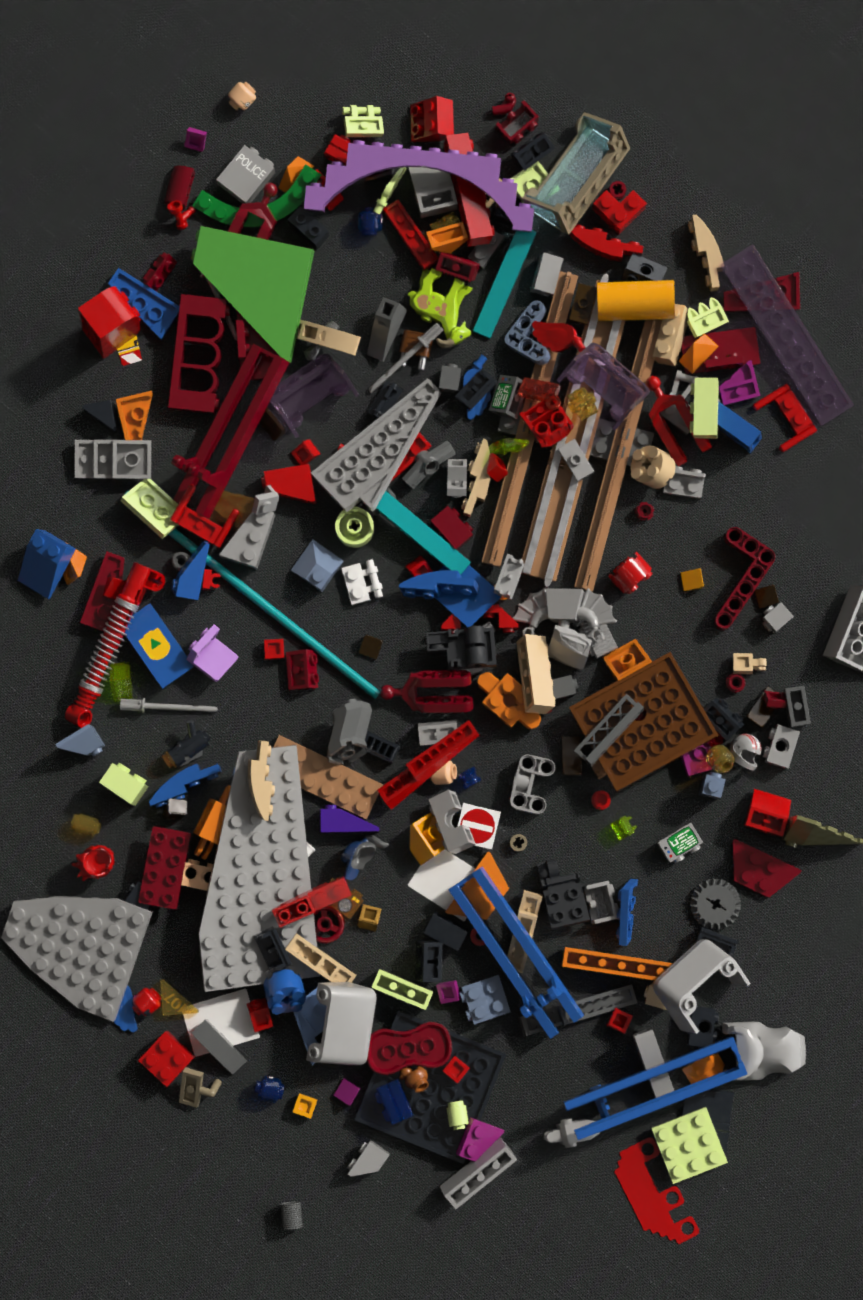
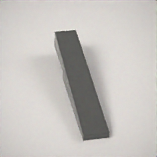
[518,984,637,1036]

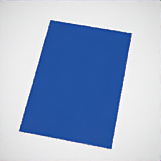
[436,565,502,627]

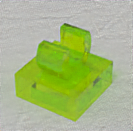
[611,816,637,841]

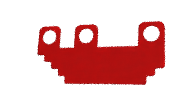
[615,1137,699,1244]

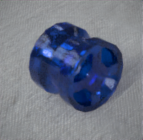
[458,767,481,789]

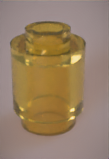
[71,814,101,837]

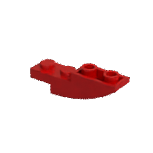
[569,225,643,262]
[272,876,352,928]

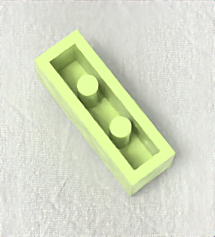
[690,378,719,439]
[372,969,433,1010]

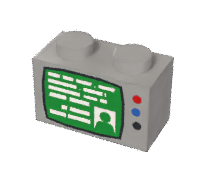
[657,823,703,864]

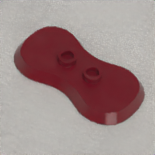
[367,1022,452,1075]

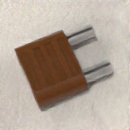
[399,330,432,370]

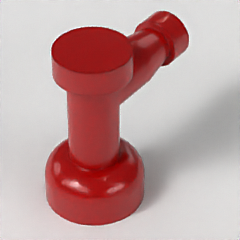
[167,200,196,230]

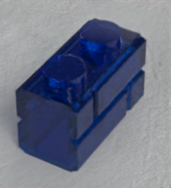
[374,1078,414,1125]

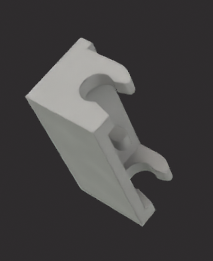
[530,252,563,296]
[494,554,525,600]
[418,720,457,746]

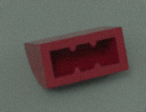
[164,165,195,209]

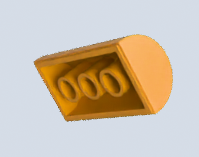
[597,280,675,321]

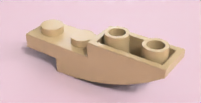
[688,215,724,292]
[296,320,361,355]
[461,439,490,517]
[248,740,275,821]

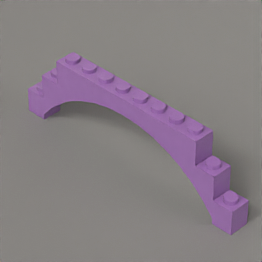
[304,140,534,232]

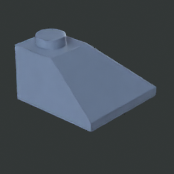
[291,539,344,592]
[55,724,105,757]

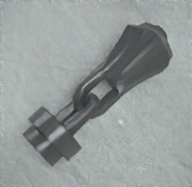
[303,320,340,361]

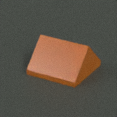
[602,639,652,681]

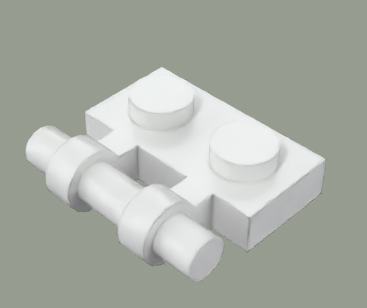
[342,560,383,605]

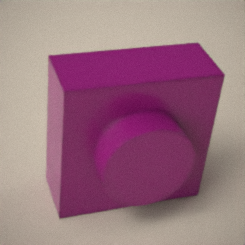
[184,127,207,152]
[436,980,461,1004]

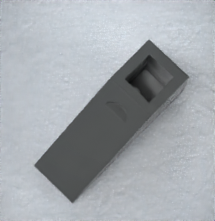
[367,297,407,362]

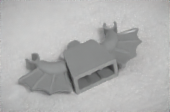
[513,588,617,643]

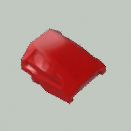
[519,393,574,447]

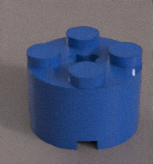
[263,969,306,1015]

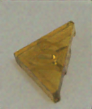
[160,979,199,1016]

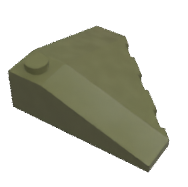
[781,815,863,848]

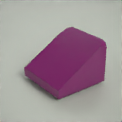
[334,1078,360,1106]

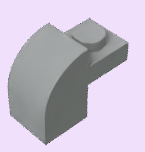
[447,459,467,498]

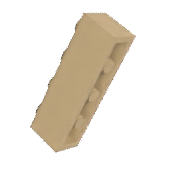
[516,634,555,714]

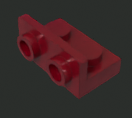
[286,649,319,690]

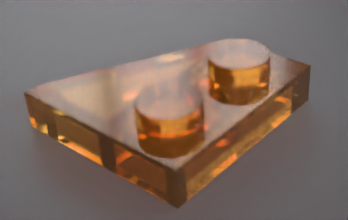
[214,491,255,529]

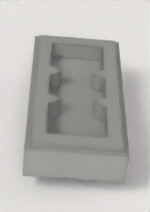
[558,439,594,482]

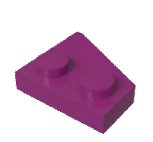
[719,360,760,405]
[456,1117,505,1162]

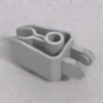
[543,1118,600,1148]

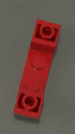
[441,605,518,634]

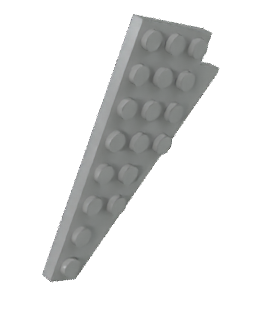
[311,378,441,512]

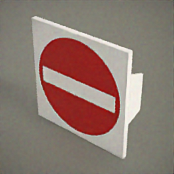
[458,803,501,850]

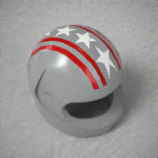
[728,734,761,771]

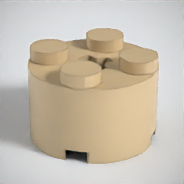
[631,446,676,489]

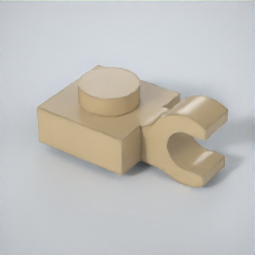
[733,653,766,674]

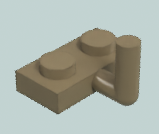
[179,1067,222,1108]

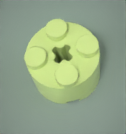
[335,507,374,548]

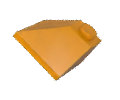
[410,812,445,865]

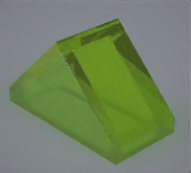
[110,662,133,702]

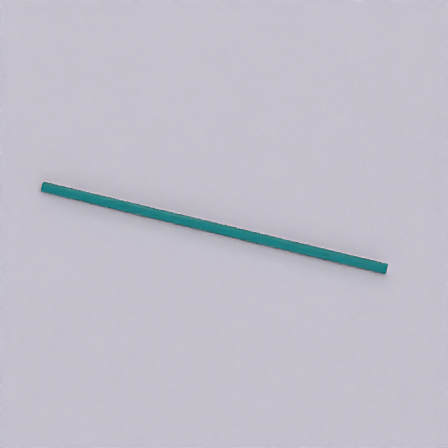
[124,491,380,699]

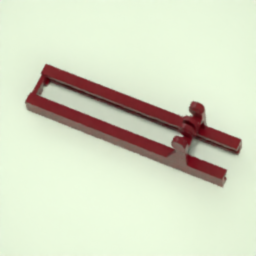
[171,344,290,519]

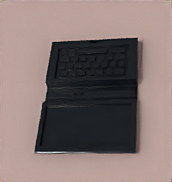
[682,1089,734,1157]

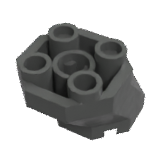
[327,699,372,765]

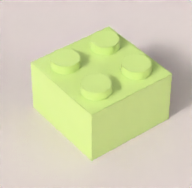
[99,763,149,806]

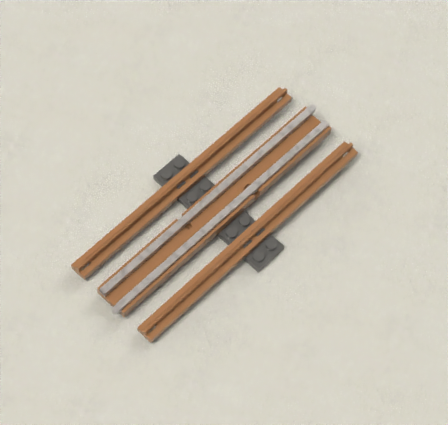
[482,271,663,592]

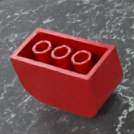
[78,286,141,359]

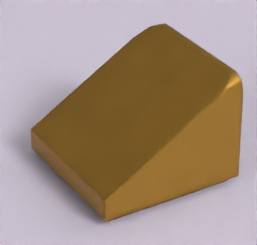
[358,904,382,931]

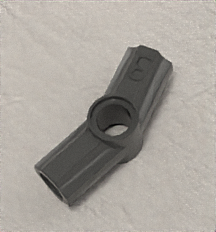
[402,441,455,489]

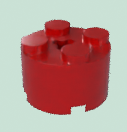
[608,551,652,594]

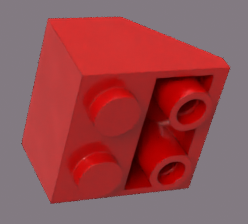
[410,96,454,142]
[743,789,791,837]

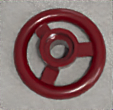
[314,905,345,944]

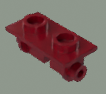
[142,252,177,292]

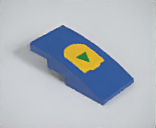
[125,603,194,689]

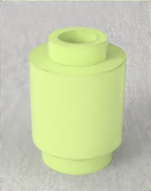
[446,1101,469,1130]

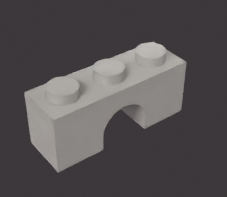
[429,790,476,854]

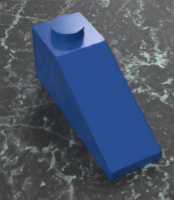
[171,541,210,600]

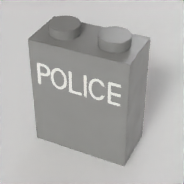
[216,145,275,204]

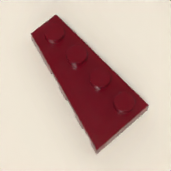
[723,272,800,312]
[80,551,125,632]

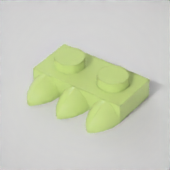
[686,297,729,338]

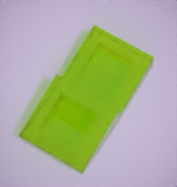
[489,438,529,454]

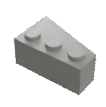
[219,511,275,570]

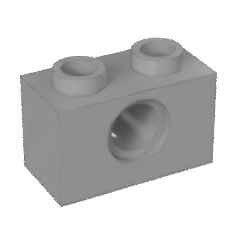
[763,725,800,769]

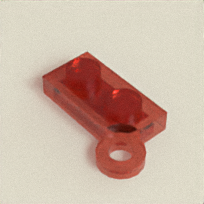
[517,377,561,410]

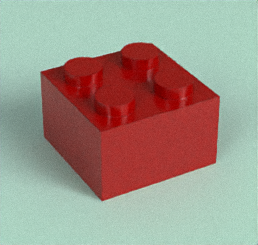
[138,1030,195,1087]

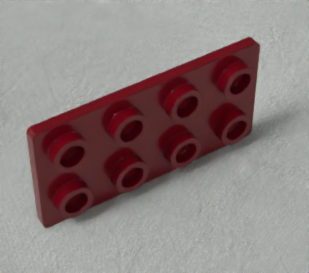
[236,310,278,380]
[681,327,760,374]
[139,826,191,909]

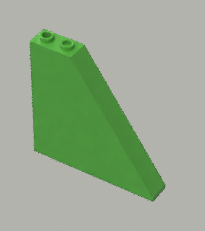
[191,226,314,363]

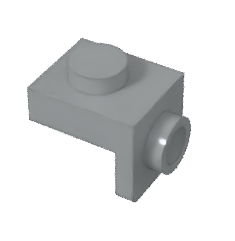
[252,485,279,515]

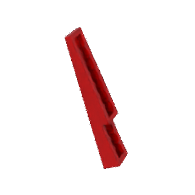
[377,720,479,810]

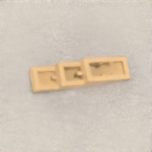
[507,890,543,973]
[285,933,356,983]

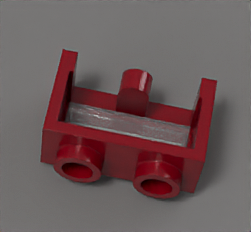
[495,100,539,145]

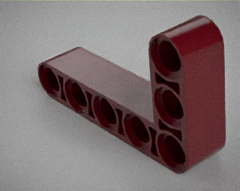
[714,527,775,630]

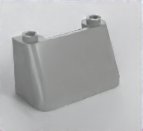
[306,982,376,1065]

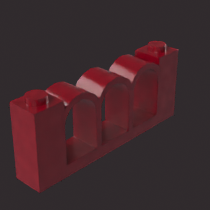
[168,294,231,415]

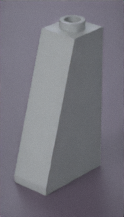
[632,1028,674,1098]

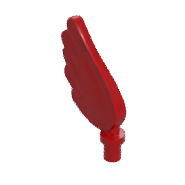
[532,321,586,353]

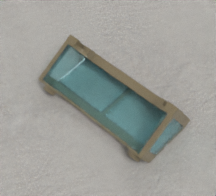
[522,112,630,235]

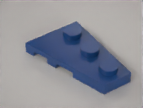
[616,879,638,946]

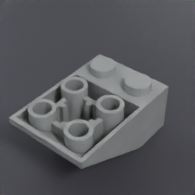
[409,167,458,218]

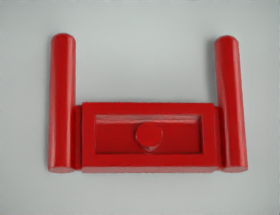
[752,383,817,452]
[170,484,239,548]

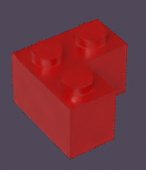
[592,190,647,235]

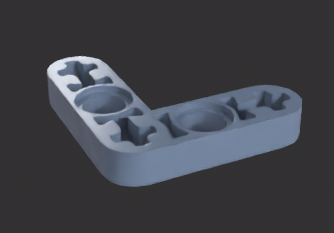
[505,300,551,365]

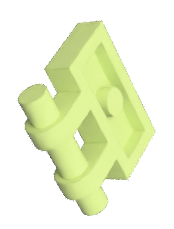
[342,105,384,137]

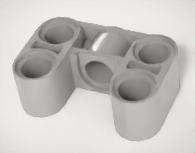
[510,754,555,814]

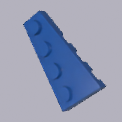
[108,268,180,340]

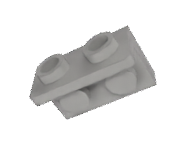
[663,466,706,499]

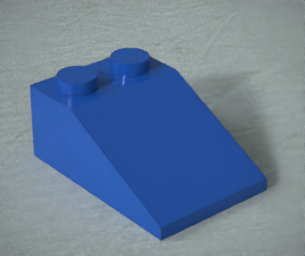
[18,529,76,599]

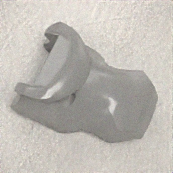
[722,1022,806,1081]

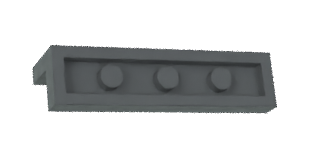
[574,694,644,767]

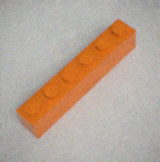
[561,947,673,980]

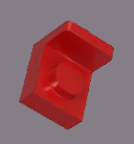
[246,998,273,1032]

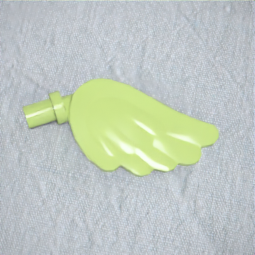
[373,167,406,214]

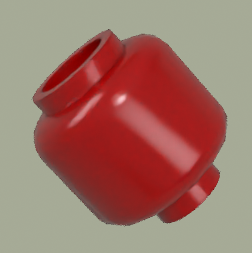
[132,988,161,1016]

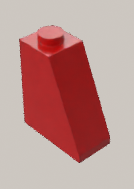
[261,464,316,504]

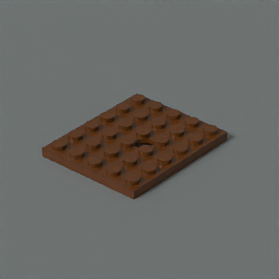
[569,652,718,792]

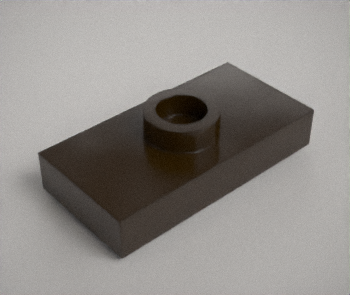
[569,283,597,325]

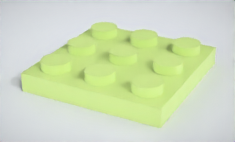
[651,1107,728,1184]

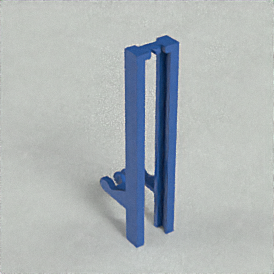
[449,866,584,1039]
[563,1037,747,1140]

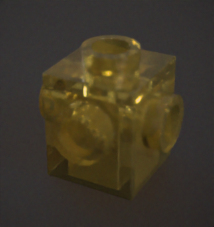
[567,387,598,421]

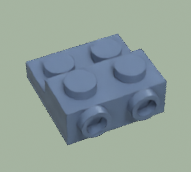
[459,975,511,1024]

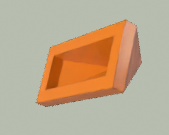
[279,157,314,193]
[426,222,468,254]
[679,334,719,374]
[63,543,87,585]

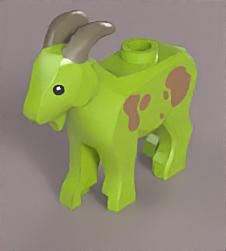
[408,268,473,348]

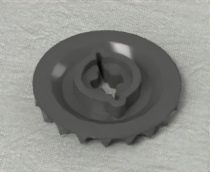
[690,879,741,929]

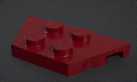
[732,839,802,898]

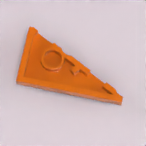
[116,391,153,440]

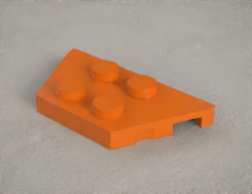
[445,852,509,920]

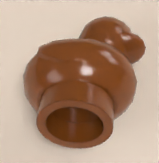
[399,1066,429,1093]

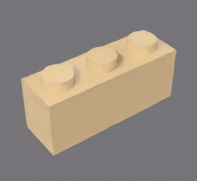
[653,304,688,367]

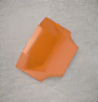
[682,1053,725,1084]

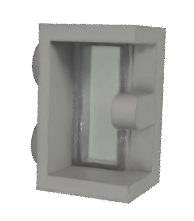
[583,881,618,924]

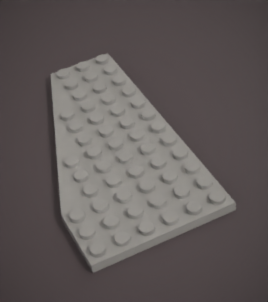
[198,745,320,992]

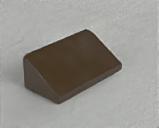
[259,407,286,441]

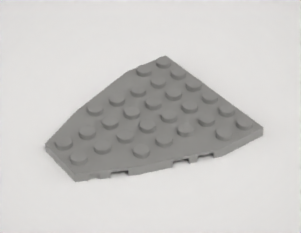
[1,896,152,1022]

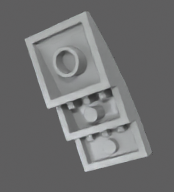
[75,440,151,479]

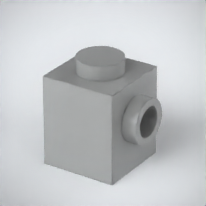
[762,602,794,633]

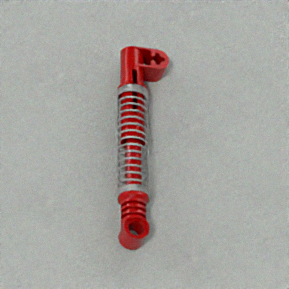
[65,562,165,728]

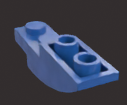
[399,570,479,599]
[149,764,222,808]

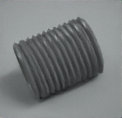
[280,1201,303,1230]

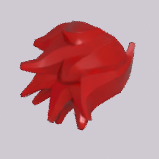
[72,845,114,881]

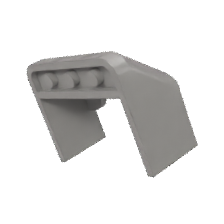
[653,939,751,1034]

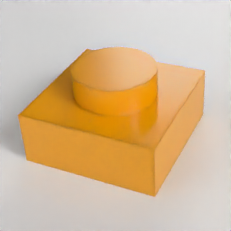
[293,1093,318,1119]

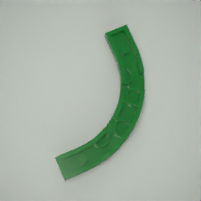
[193,164,322,228]

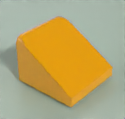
[681,568,704,591]

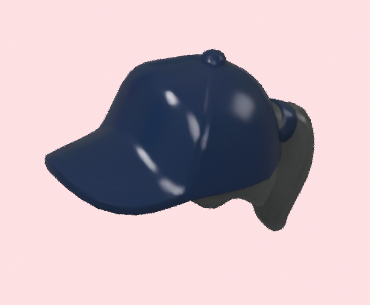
[341,835,389,880]

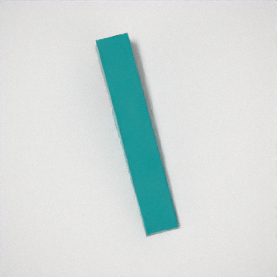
[473,230,536,339]
[376,491,471,575]

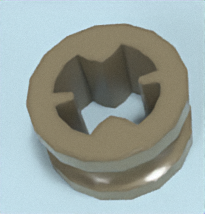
[510,834,527,852]

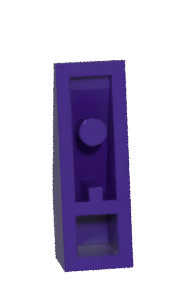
[321,805,379,833]

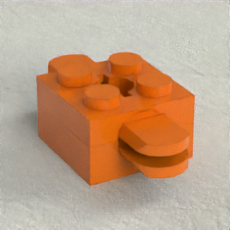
[478,672,541,729]
[193,785,231,860]

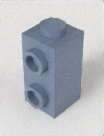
[699,772,726,799]

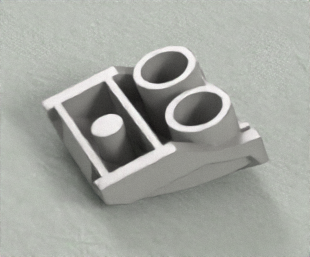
[548,625,592,671]

